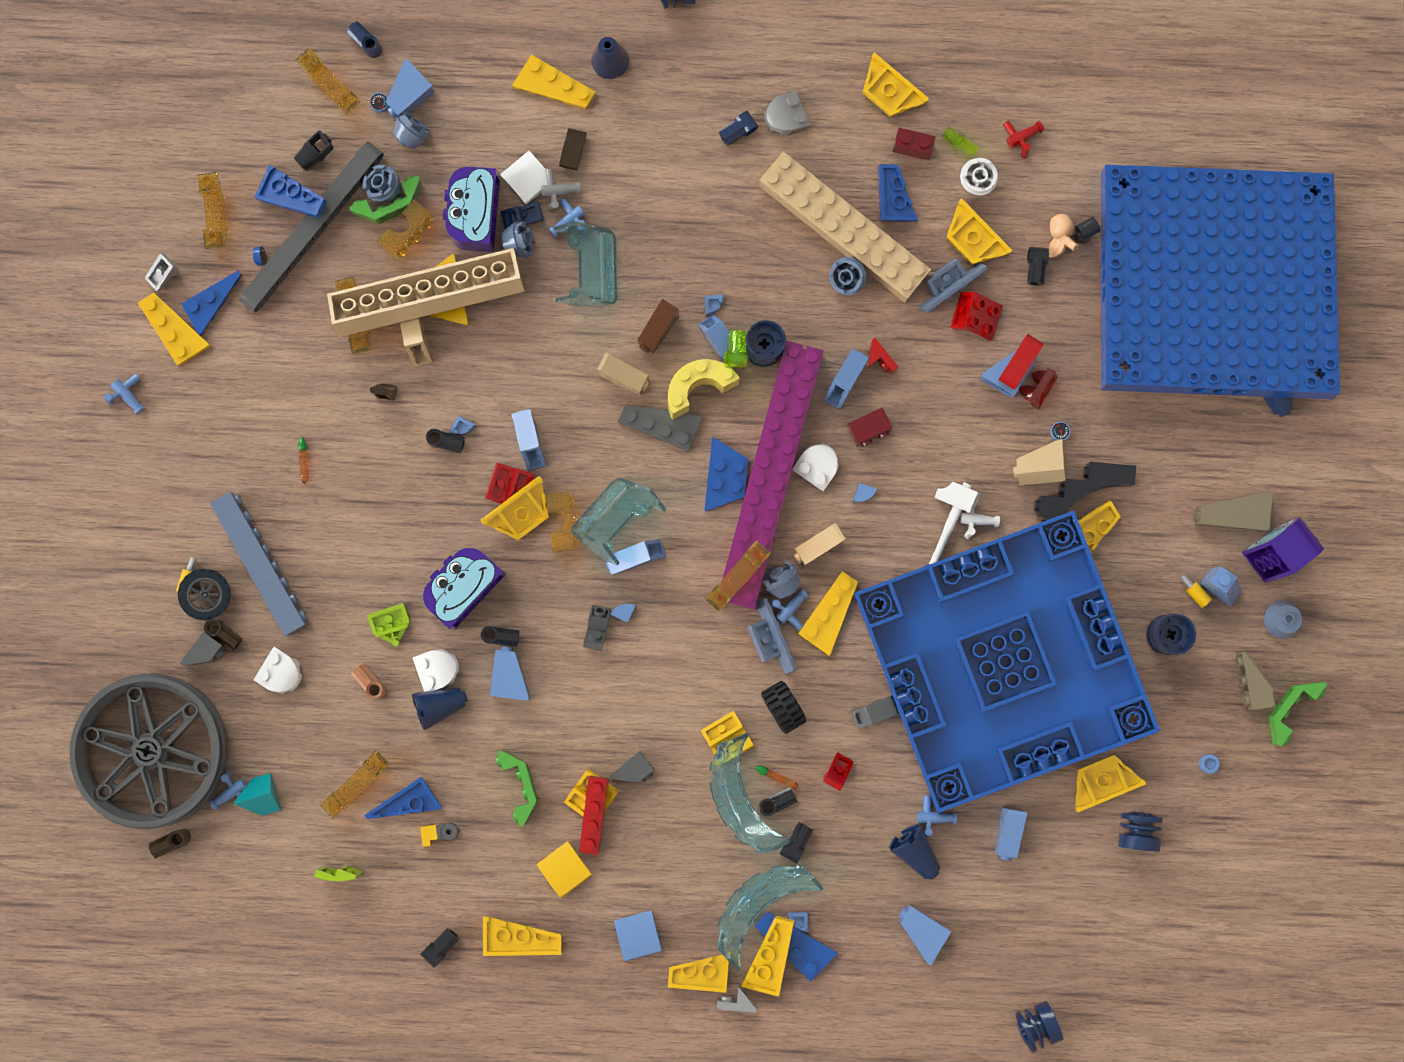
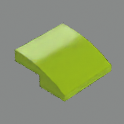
[314,865,363,881]

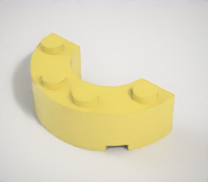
[668,359,740,420]

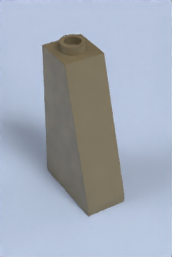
[1193,492,1273,532]

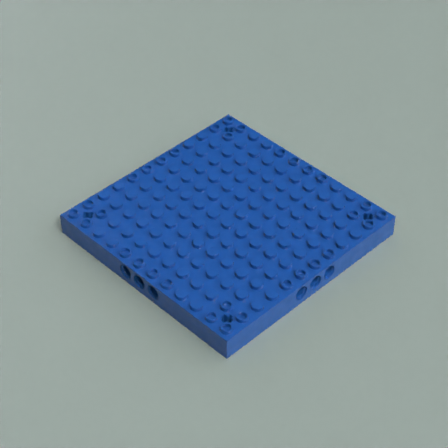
[1101,165,1340,400]
[854,510,1160,813]

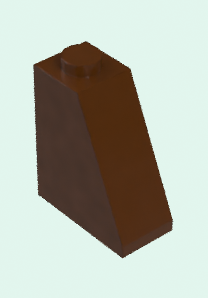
[637,299,679,354]

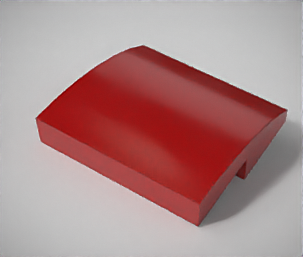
[484,462,535,504]

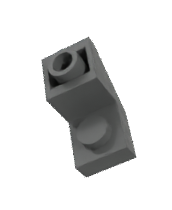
[583,605,611,651]
[850,695,900,729]

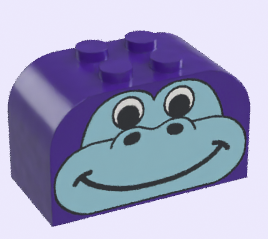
[443,167,500,252]
[1241,517,1324,583]
[423,548,506,630]

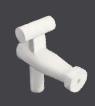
[960,508,1000,540]

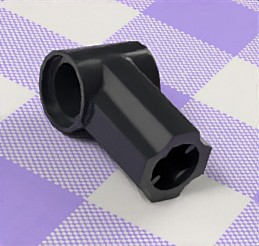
[1073,217,1100,244]
[1027,247,1049,286]
[426,429,465,454]
[481,626,520,647]
[758,787,797,816]
[780,822,813,864]
[420,928,460,968]

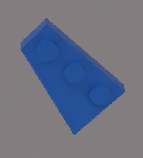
[878,164,918,222]

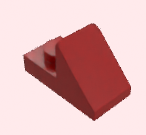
[867,338,899,375]
[823,752,854,791]

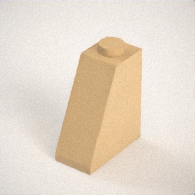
[400,317,432,367]
[597,352,650,395]
[1013,439,1066,486]
[794,523,846,566]

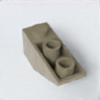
[1235,652,1275,710]

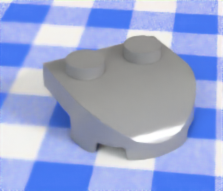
[764,91,810,136]

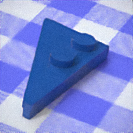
[181,271,242,336]
[365,777,443,819]

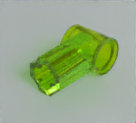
[724,330,748,368]

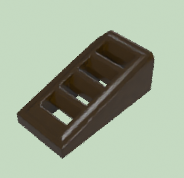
[370,383,397,401]

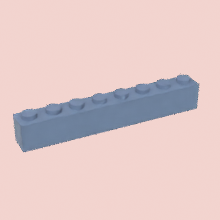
[210,492,308,637]

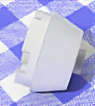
[960,158,998,195]

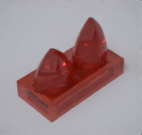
[1019,368,1058,410]

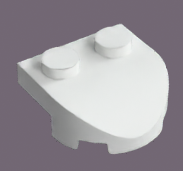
[792,444,839,491]
[254,647,302,694]
[413,649,459,692]

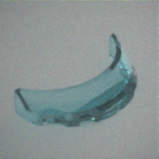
[710,732,790,854]
[717,865,824,971]

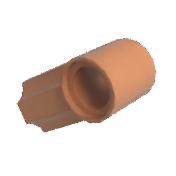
[351,663,387,700]

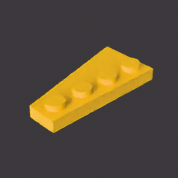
[512,55,596,110]
[138,293,211,367]
[798,571,858,656]
[483,916,562,956]
[741,916,795,997]

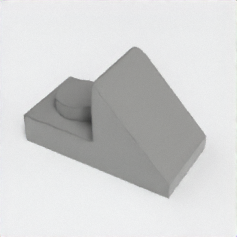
[145,252,180,292]
[717,985,756,1013]

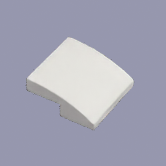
[500,151,555,205]

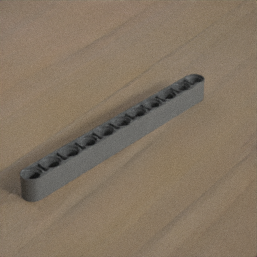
[239,141,384,313]

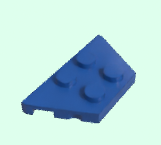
[705,438,748,511]

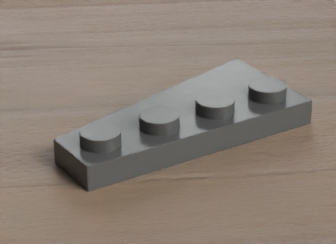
[618,404,703,452]

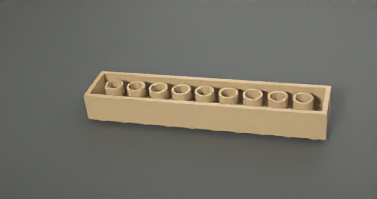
[759,151,931,303]
[327,248,524,337]

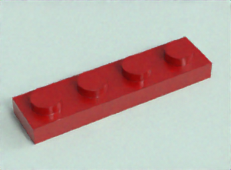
[579,775,609,855]

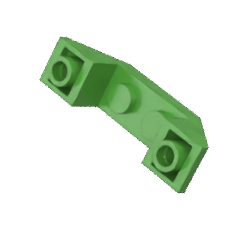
[349,176,422,224]
[1268,682,1328,746]
[496,750,538,826]

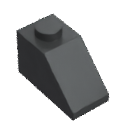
[180,632,225,666]
[609,751,654,782]

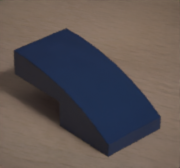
[500,201,544,229]

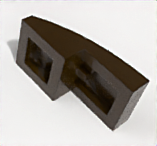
[559,128,587,171]

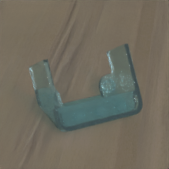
[554,221,617,306]
[571,478,666,566]

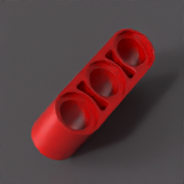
[998,334,1044,390]

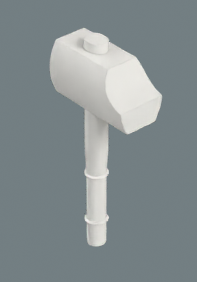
[929,482,981,564]

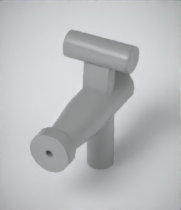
[541,169,580,210]

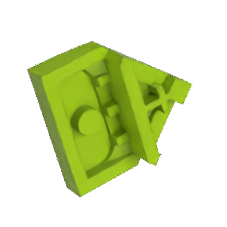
[367,602,410,647]

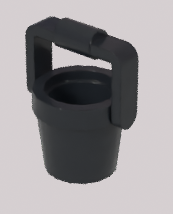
[294,130,334,171]

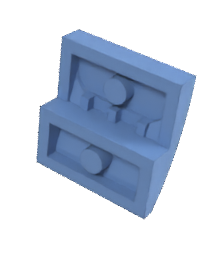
[614,910,662,962]

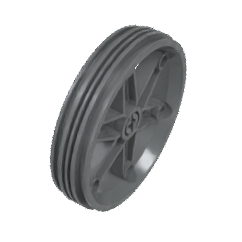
[70,674,228,829]

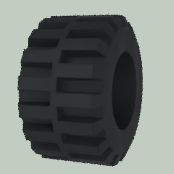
[761,680,806,734]

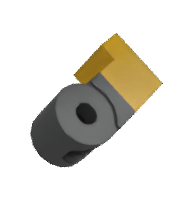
[420,822,459,847]

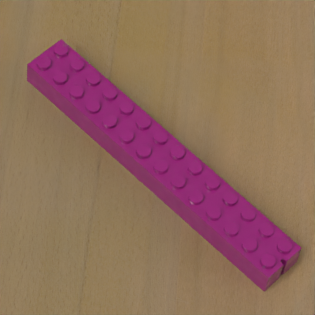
[717,341,824,610]

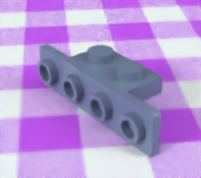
[919,258,988,312]
[747,598,796,674]

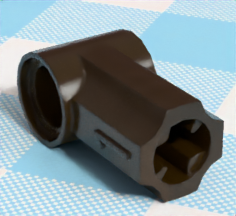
[204,619,243,652]
[148,829,191,859]

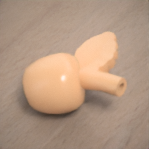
[1049,214,1078,258]

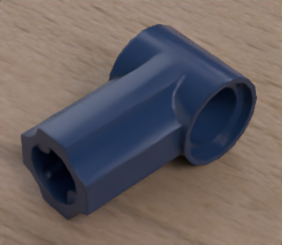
[346,21,382,58]
[719,111,759,146]

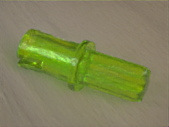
[942,127,979,156]

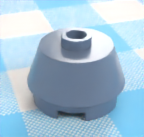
[393,111,430,149]
[363,165,402,202]
[502,221,535,258]
[829,257,866,295]
[762,561,801,599]
[1264,600,1303,639]

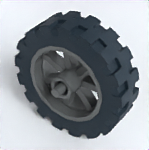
[177,569,231,620]

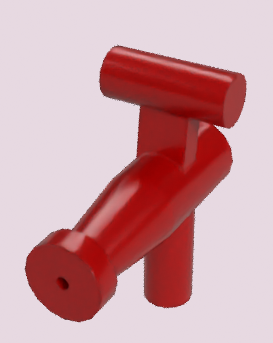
[1003,121,1044,159]

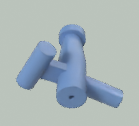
[549,198,589,238]
[104,374,145,415]
[769,589,809,631]
[209,770,247,810]
[917,796,957,838]

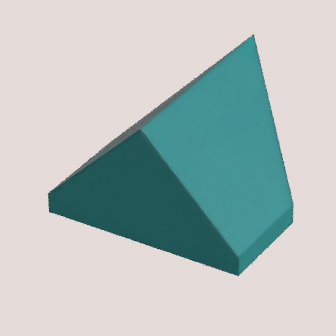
[234,773,281,816]

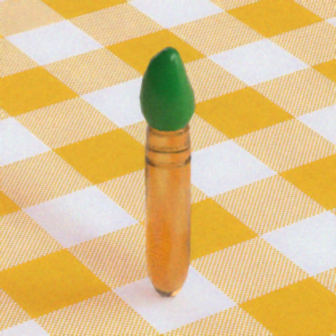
[298,437,308,484]
[755,765,799,788]

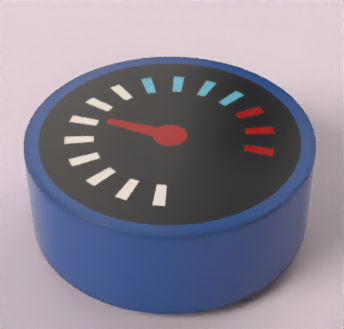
[253,246,266,266]

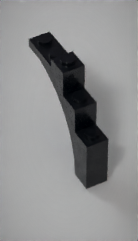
[1034,462,1136,523]

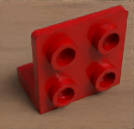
[950,292,1003,341]

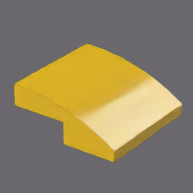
[700,711,755,766]
[564,768,619,816]
[536,841,592,898]

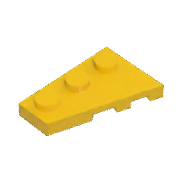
[1062,500,1121,552]
[668,953,729,993]

